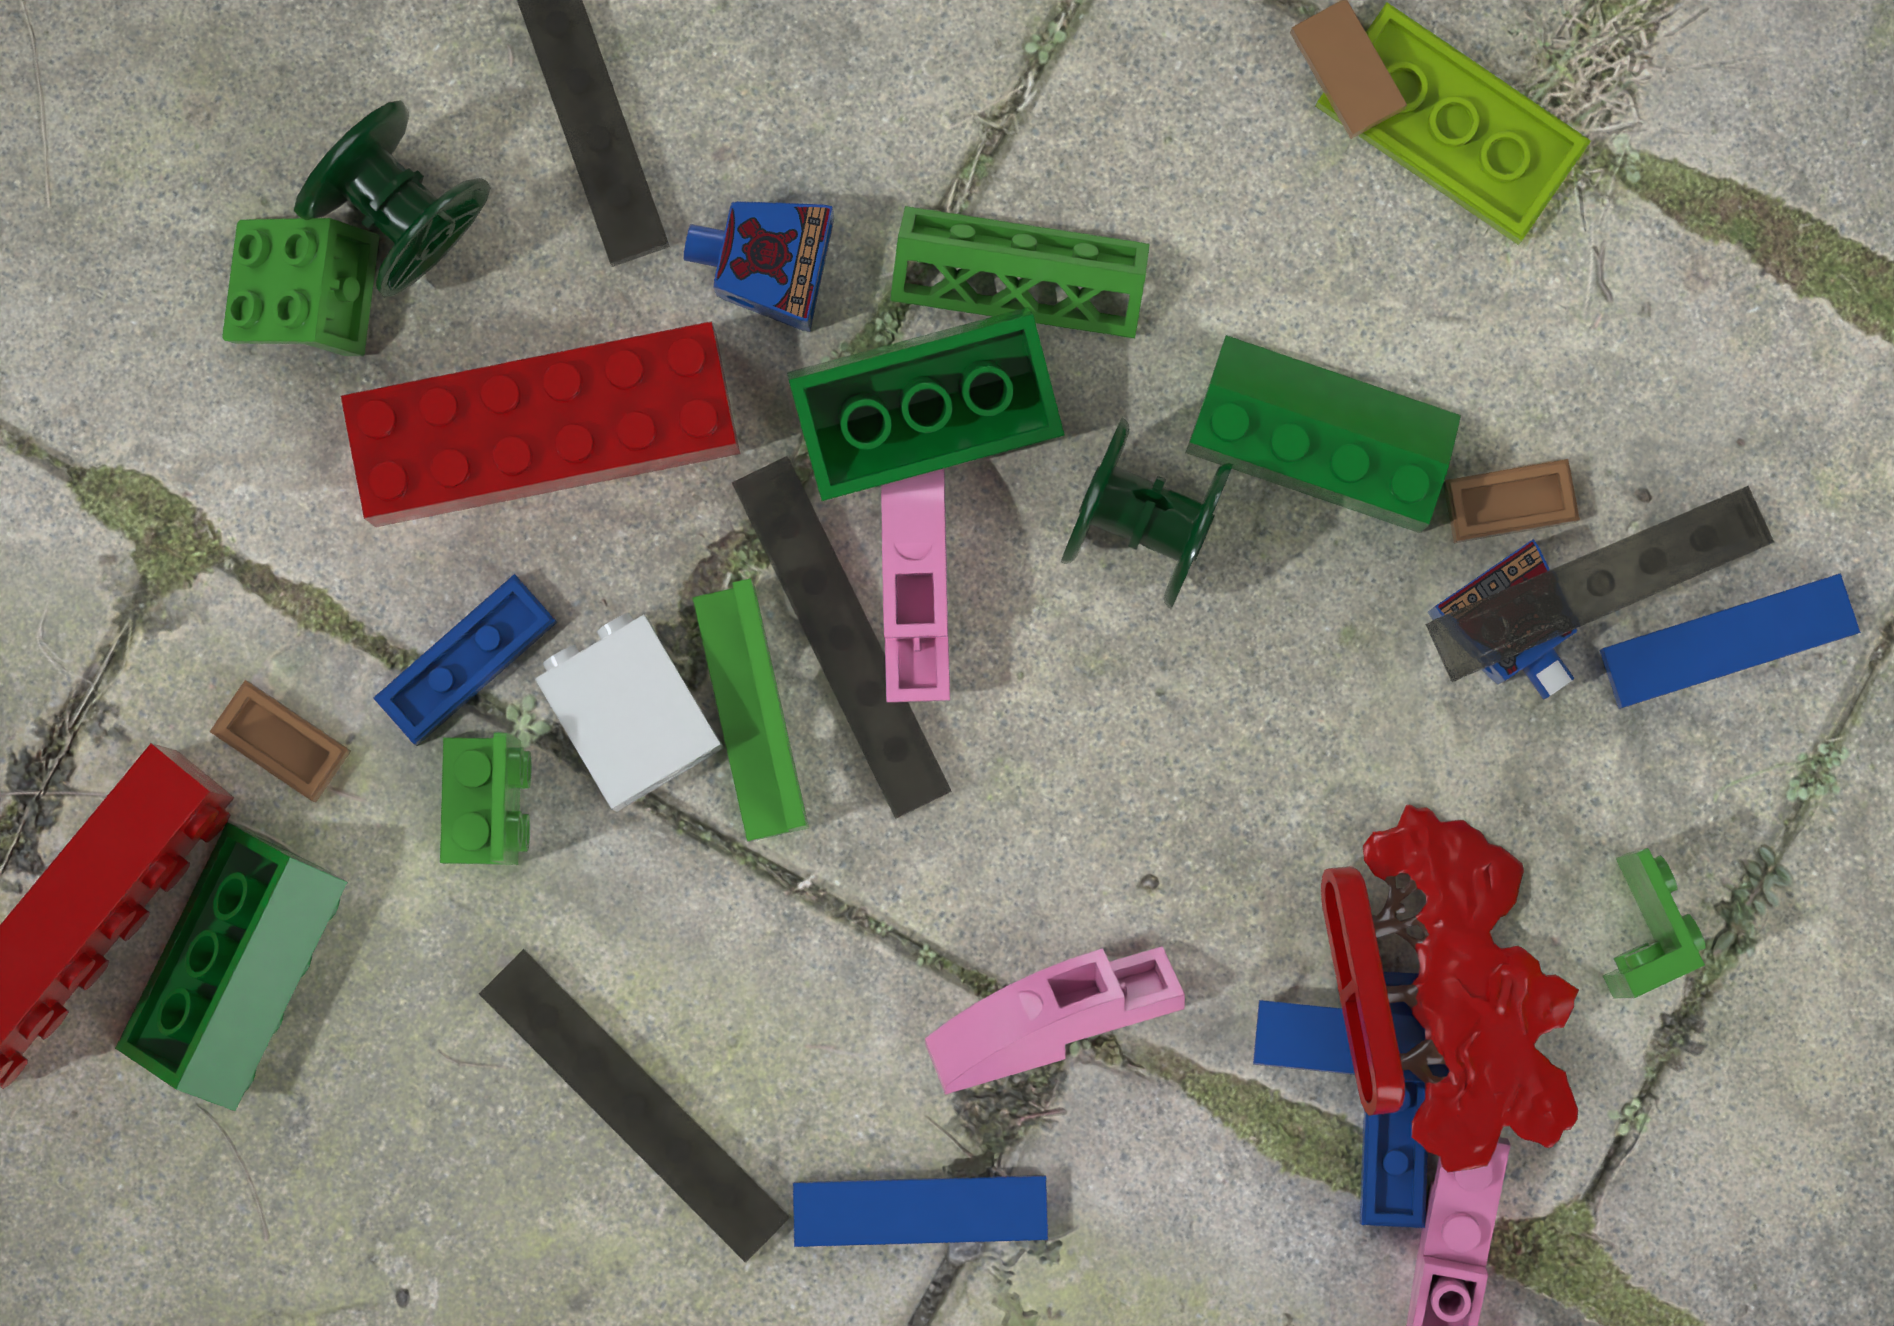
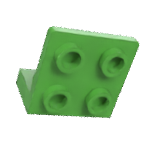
[222,218,380,357]
[440,732,532,865]
[1603,848,1706,999]

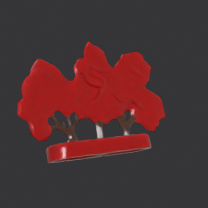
[1321,805,1579,1172]

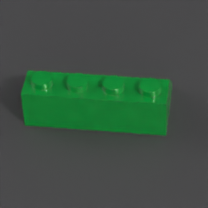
[787,307,1065,501]
[1185,335,1461,533]
[115,822,348,1111]

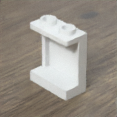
[535,613,724,812]

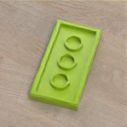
[1315,2,1591,245]

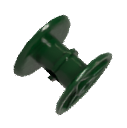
[294,100,491,298]
[1061,418,1233,609]

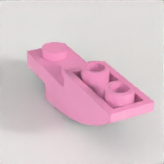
[881,468,950,703]
[925,946,1185,1095]
[1406,1137,1511,1326]

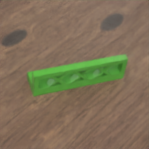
[890,206,1150,339]
[693,578,809,842]

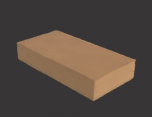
[1290,0,1407,139]
[1443,459,1580,543]
[209,680,351,802]

